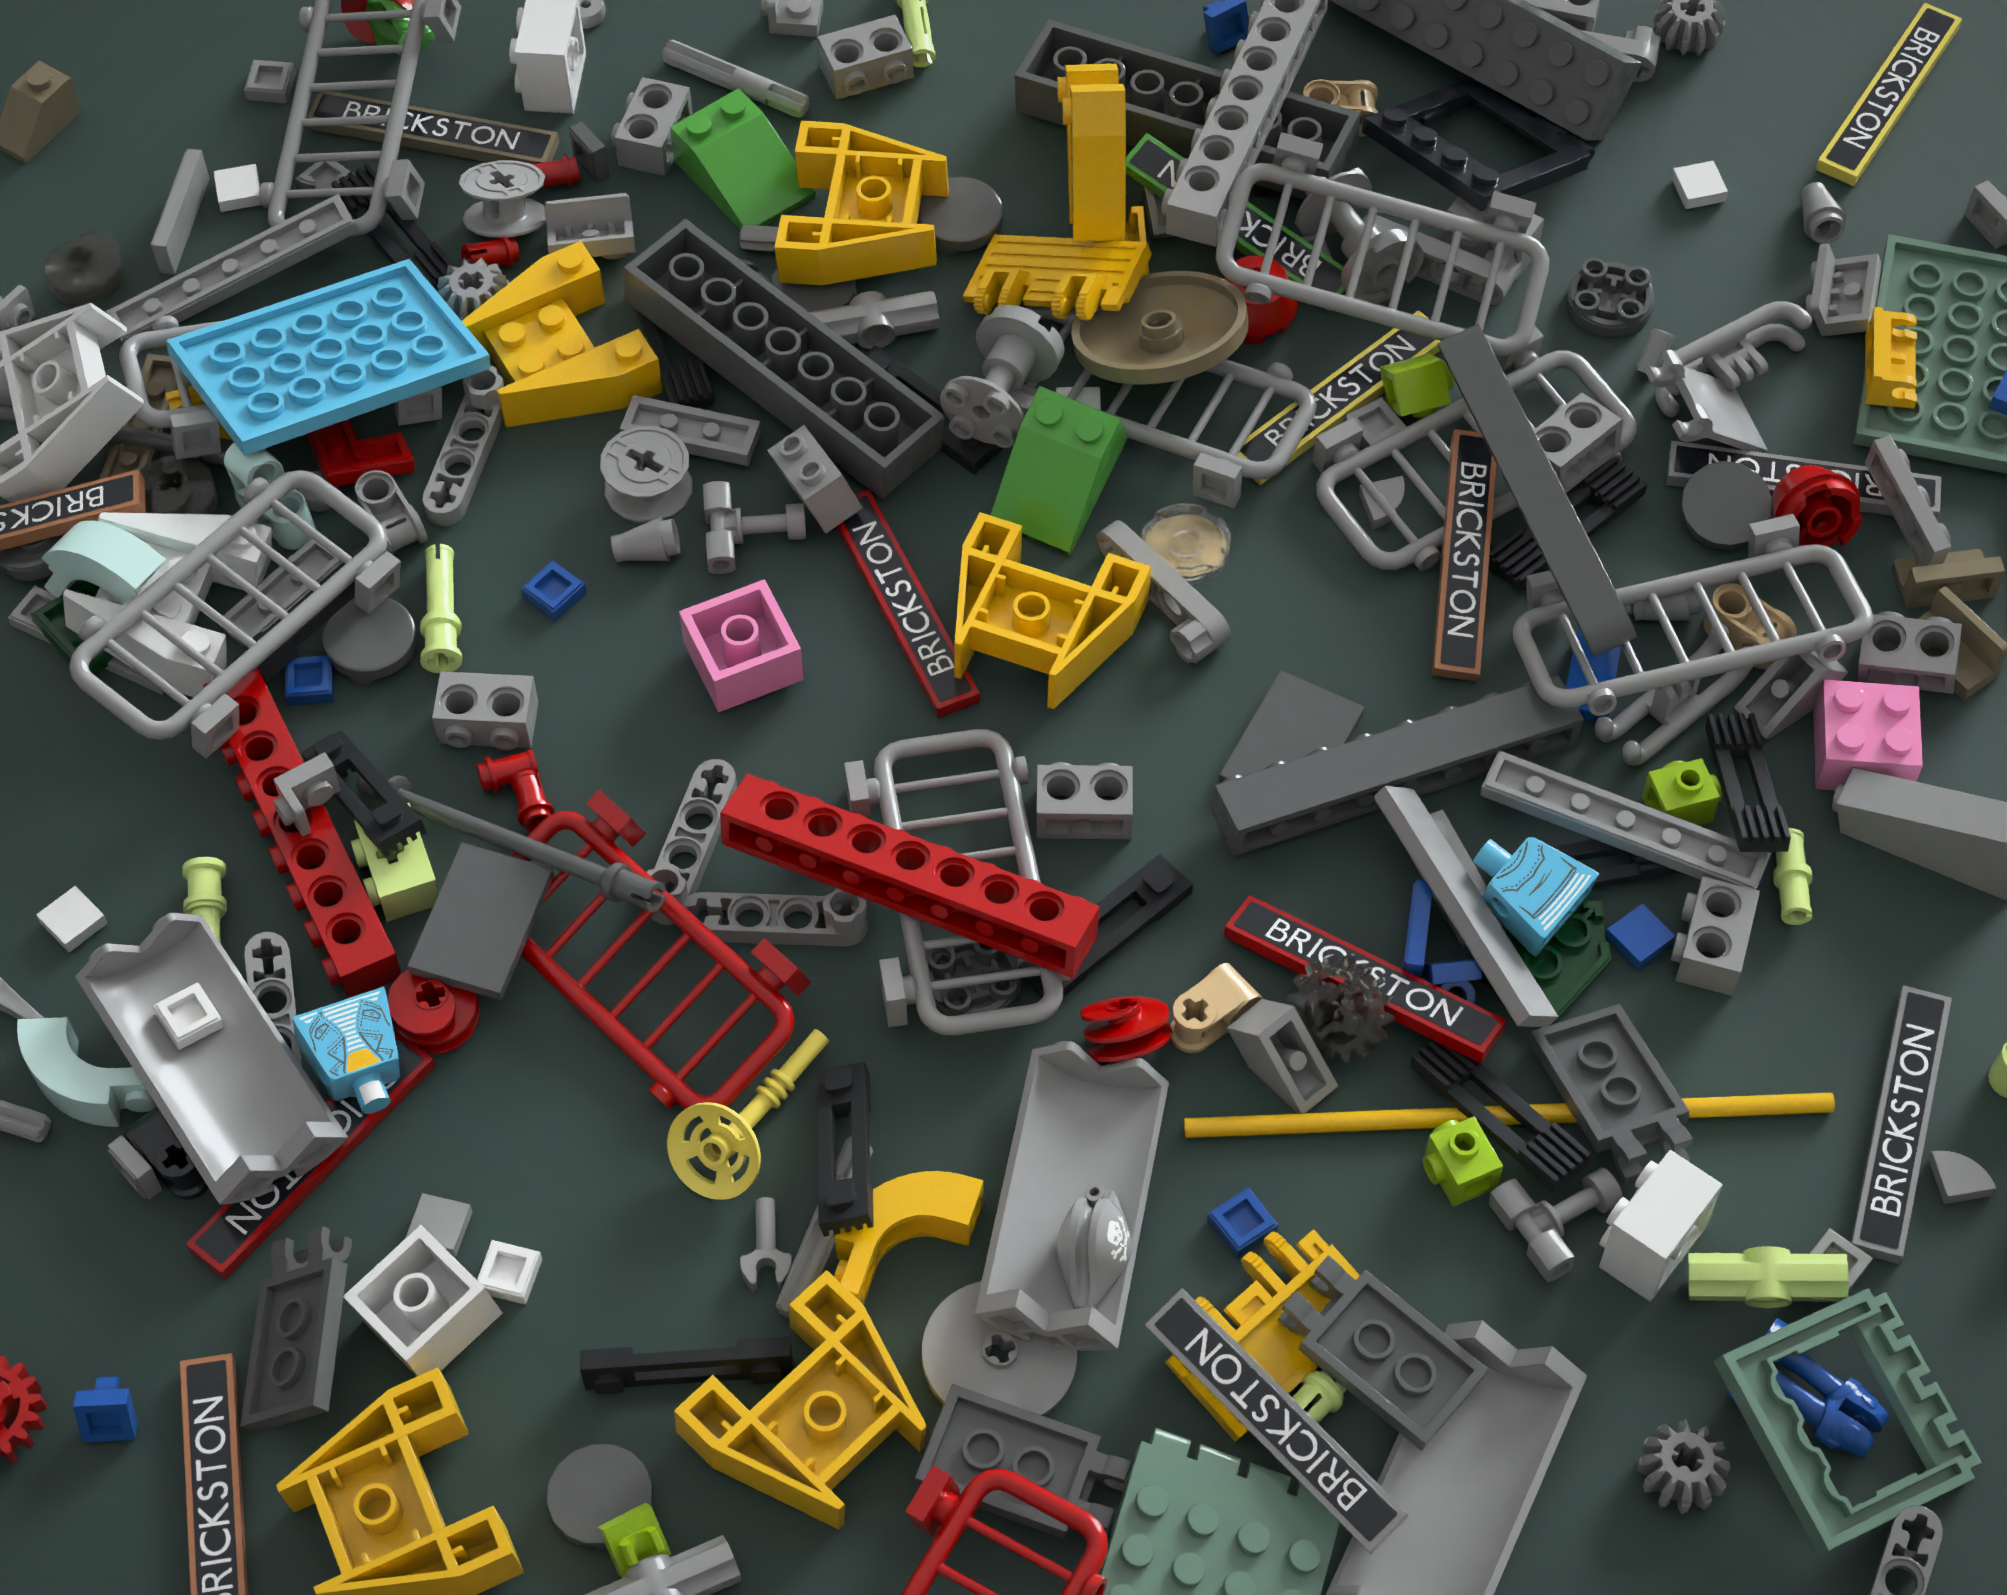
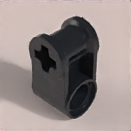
[122,1107,209,1200]

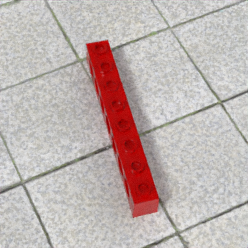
[203,667,401,999]
[720,773,1100,979]

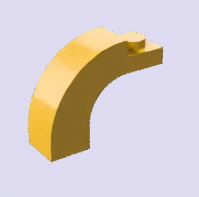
[834,1171,984,1305]

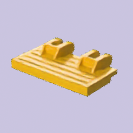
[962,234,1152,320]
[1165,1229,1360,1442]

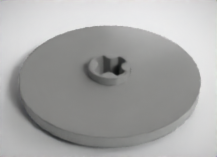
[921,1281,1077,1416]

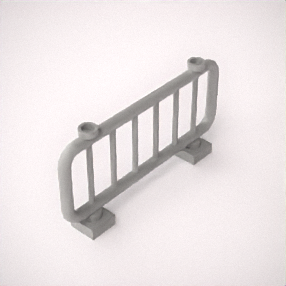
[259,0,461,237]
[1216,132,1549,357]
[1008,300,1317,509]
[119,316,444,460]
[1312,326,1637,571]
[69,470,401,759]
[1512,514,1874,716]
[844,729,1071,1035]

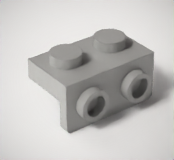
[544,193,636,259]
[1806,243,1882,337]

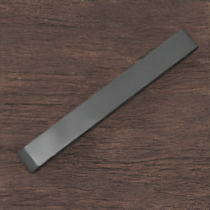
[1437,324,1637,657]

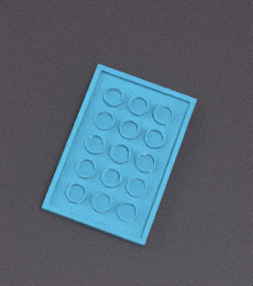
[167,259,491,456]

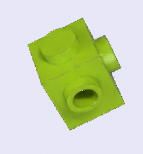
[1380,354,1454,418]
[1642,758,1722,826]
[1423,1116,1503,1207]

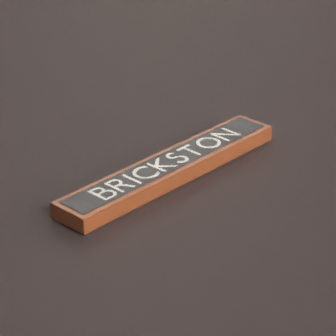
[1431,429,1496,682]
[0,469,146,551]
[180,1353,249,1595]

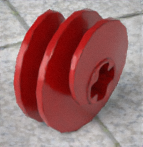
[387,970,480,1055]
[1080,996,1173,1062]

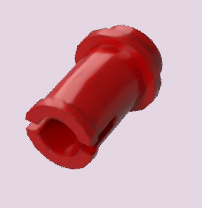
[532,154,581,189]
[461,237,519,269]
[476,749,539,794]
[510,770,555,832]

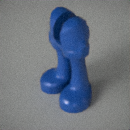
[1726,1317,1890,1458]

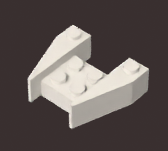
[0,303,144,502]
[63,512,272,697]

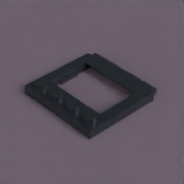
[1362,78,1595,212]

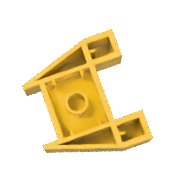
[1057,63,1126,242]
[775,121,949,286]
[462,241,663,427]
[954,512,1151,709]
[674,1270,927,1530]
[276,1367,524,1595]

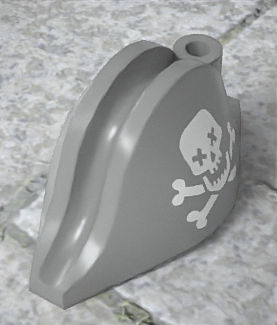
[1056,1183,1133,1309]

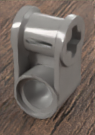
[355,470,428,555]

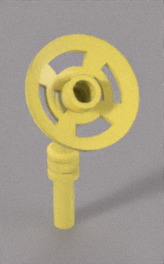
[667,1029,829,1200]

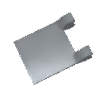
[1645,350,1768,453]

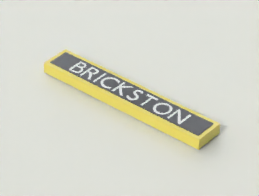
[1816,3,1962,186]
[1237,310,1441,485]

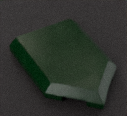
[1480,900,1612,1025]

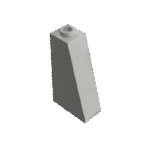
[1832,767,2007,900]

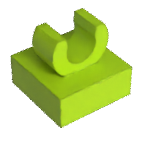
[598,1502,671,1578]

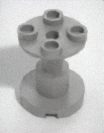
[1294,168,1424,304]
[940,305,1064,448]

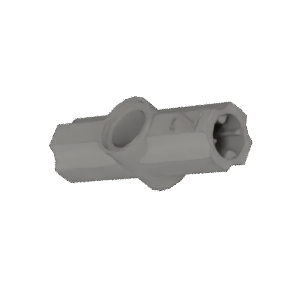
[809,291,940,350]
[585,1535,742,1595]

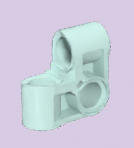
[224,442,316,550]

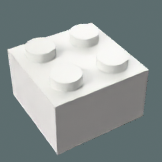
[509,0,586,114]
[1599,1150,1723,1302]
[343,1225,503,1376]

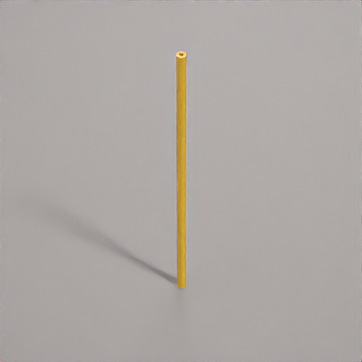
[1184,1093,1835,1138]

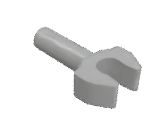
[740,1197,792,1292]

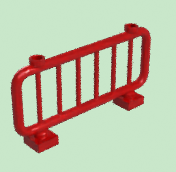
[509,790,811,1110]
[901,1465,1108,1595]

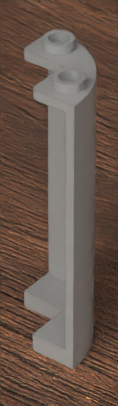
[75,913,349,1205]
[974,1041,1169,1351]
[1326,1320,1587,1595]

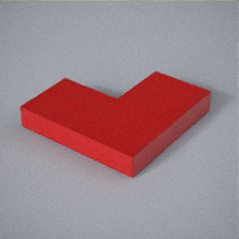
[305,419,414,487]

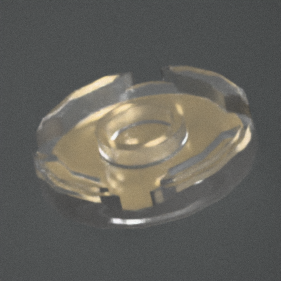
[1142,503,1231,585]

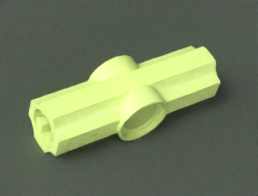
[1688,1246,1849,1308]

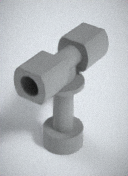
[703,481,806,574]
[1489,1168,1623,1283]

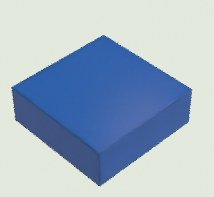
[521,560,587,621]
[285,655,334,706]
[1606,903,1676,970]
[1207,1187,1279,1259]

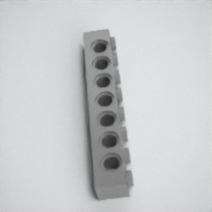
[1161,0,1328,247]

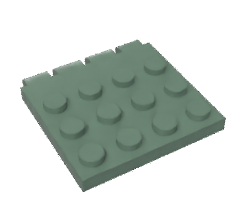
[1099,1428,1339,1595]

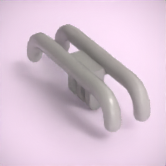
[1655,301,1812,417]
[1594,624,1753,767]

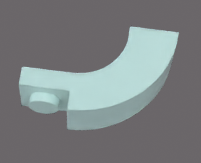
[41,521,166,605]
[17,1017,157,1127]

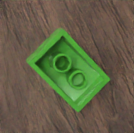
[670,88,816,230]
[991,386,1128,556]

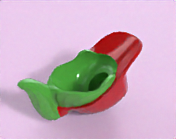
[341,0,435,57]

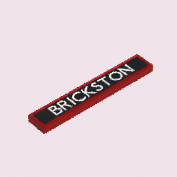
[836,490,980,718]
[1224,895,1507,1063]
[186,1032,435,1280]

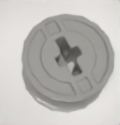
[459,160,546,237]
[600,425,693,523]

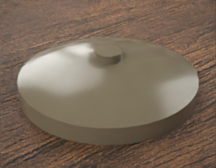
[1071,271,1249,385]

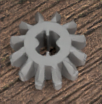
[1653,0,1725,57]
[437,257,509,321]
[1637,1419,1731,1515]

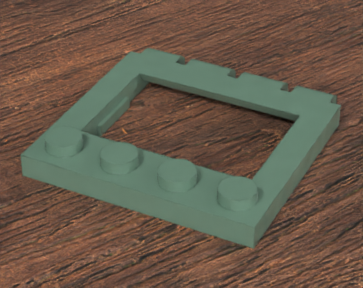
[1713,1288,1982,1556]

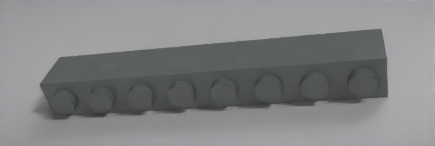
[1211,675,1584,856]

